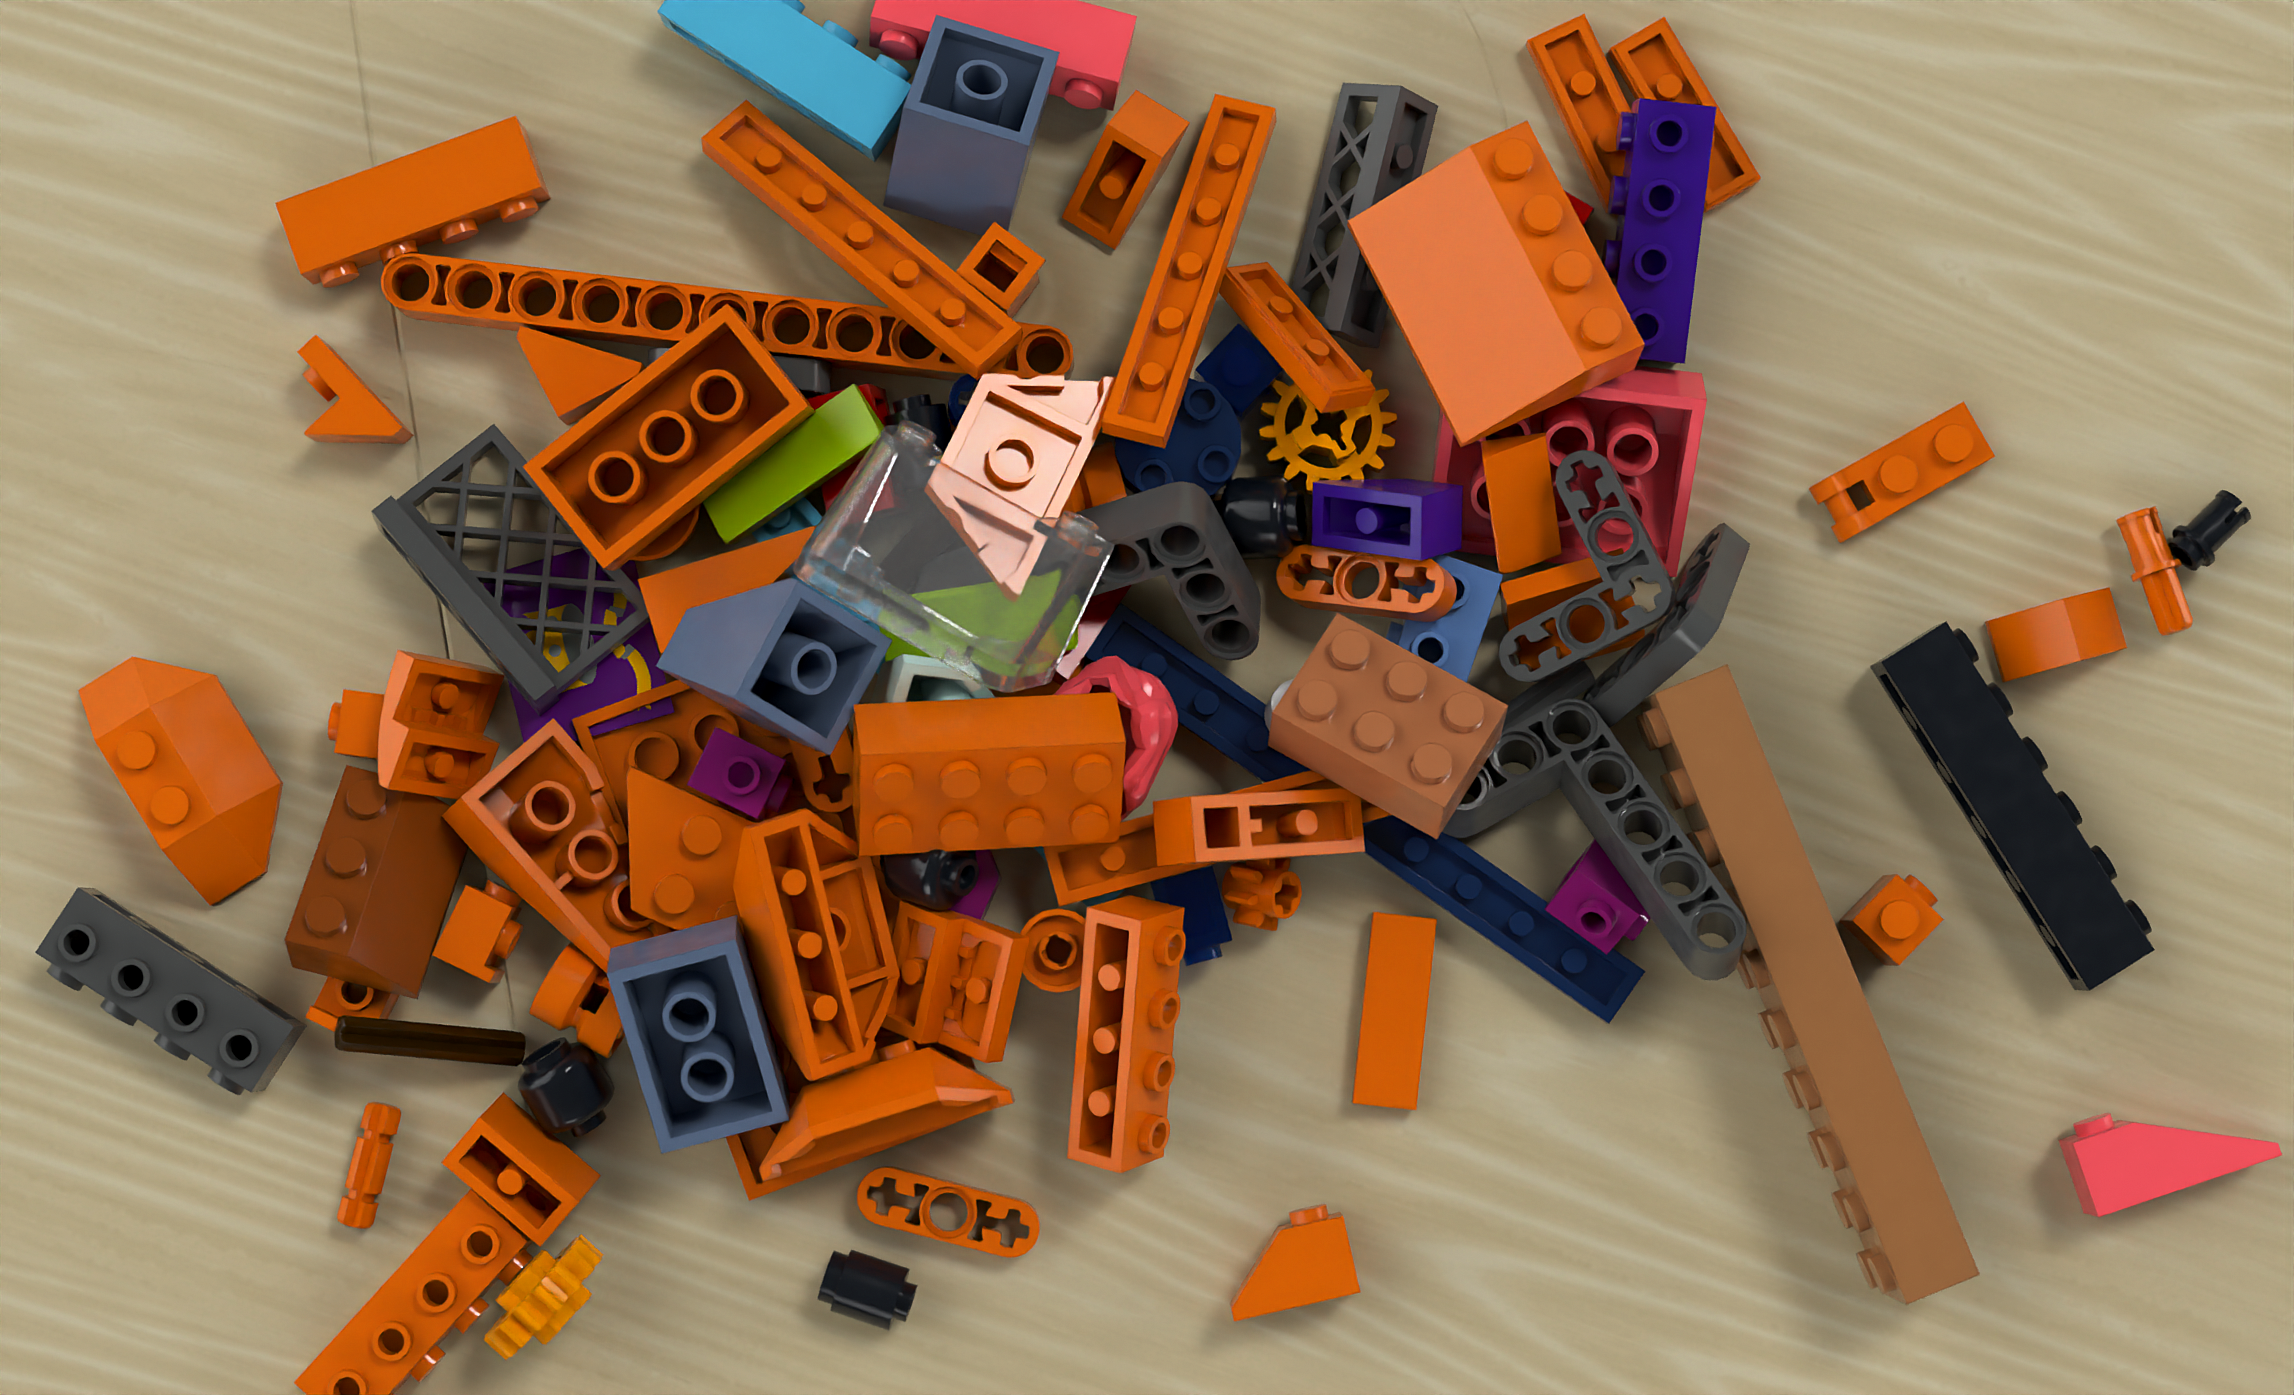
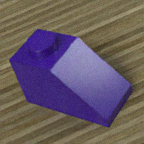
[1312,479,1463,560]

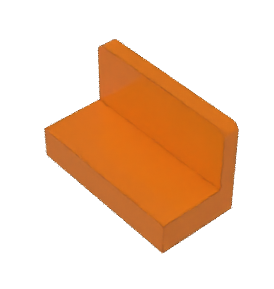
[1500,548,1645,671]

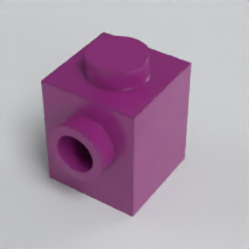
[687,726,795,821]
[1544,838,1651,954]

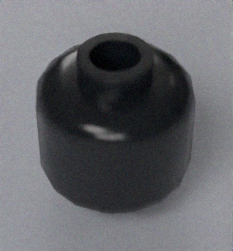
[1213,475,1307,560]
[880,849,979,911]
[518,1037,615,1137]

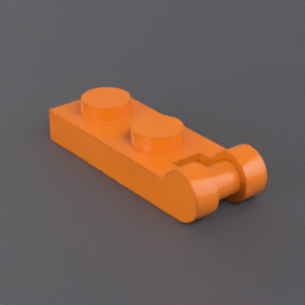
[1808,401,1995,543]

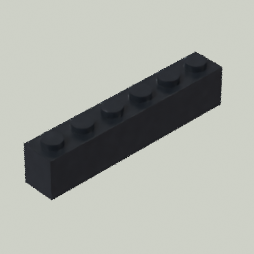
[1870,622,2155,991]

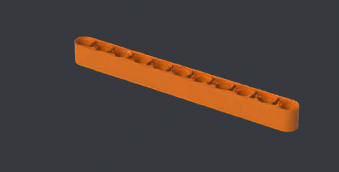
[381,253,1074,384]

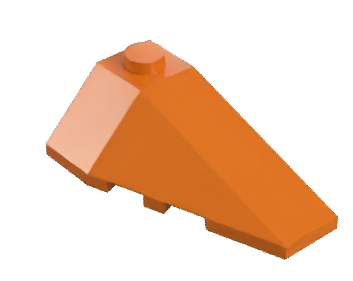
[442,718,671,973]

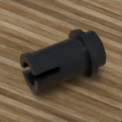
[2168,490,2251,571]

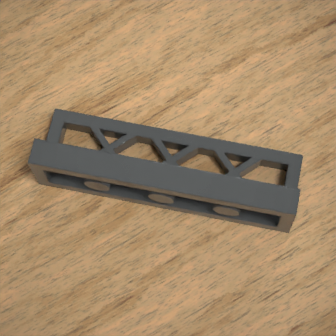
[1291,83,1438,348]

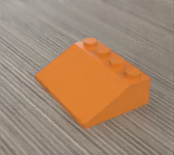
[1347,121,1645,447]

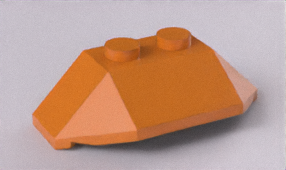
[78,656,283,906]
[733,808,900,1081]
[759,1039,1015,1181]

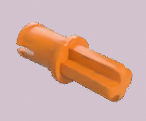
[2116,506,2193,635]

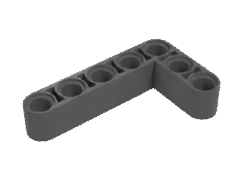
[918,481,1261,661]
[1442,699,1746,980]

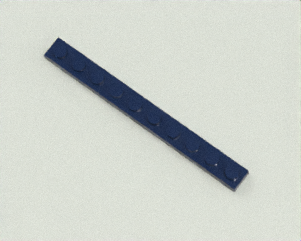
[1084,603,1645,1024]

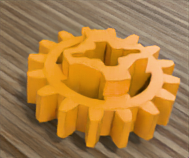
[1259,369,1397,495]
[483,1234,603,1360]

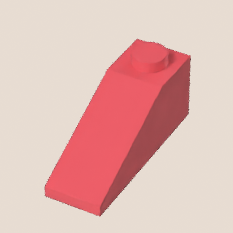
[2058,1113,2282,1217]

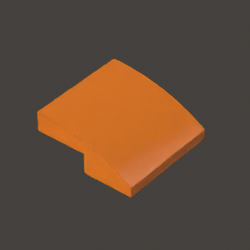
[378,650,504,800]
[881,900,1030,1063]

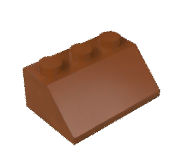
[284,765,469,999]

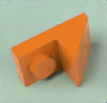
[297,335,414,444]

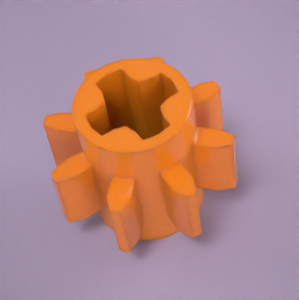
[1222,858,1302,931]

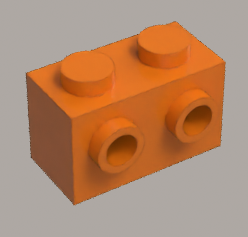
[441,1092,601,1247]

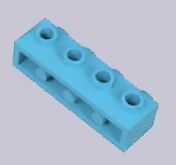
[657,0,911,162]

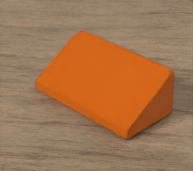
[1481,433,1562,574]

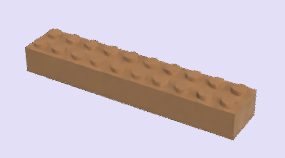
[1635,664,1980,1304]

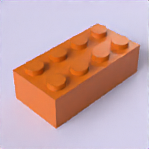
[523,304,816,571]
[853,692,1126,856]

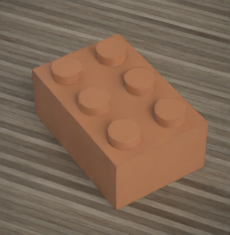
[1268,613,1508,839]

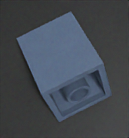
[883,15,1060,236]
[656,578,893,755]

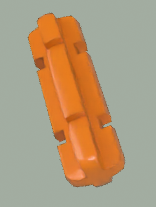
[337,1102,401,1229]

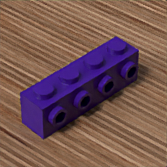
[1601,98,1716,364]

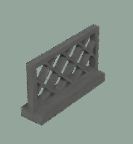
[371,424,650,716]

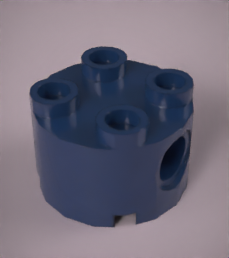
[1115,378,1241,502]

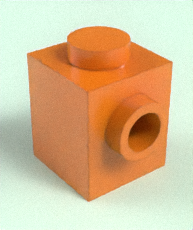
[1839,874,1944,966]

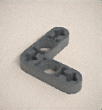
[1499,450,1676,682]
[1582,523,1750,728]

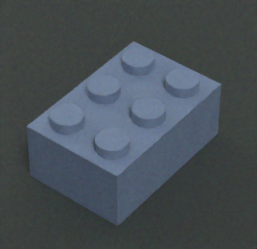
[606,915,790,1154]

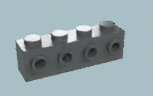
[35,887,307,1095]

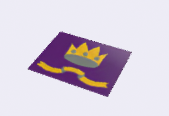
[483,548,675,743]

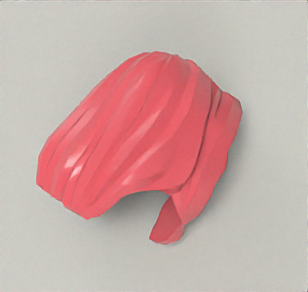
[1053,656,1178,821]

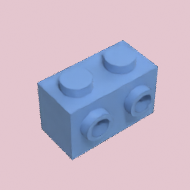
[1385,554,1503,683]

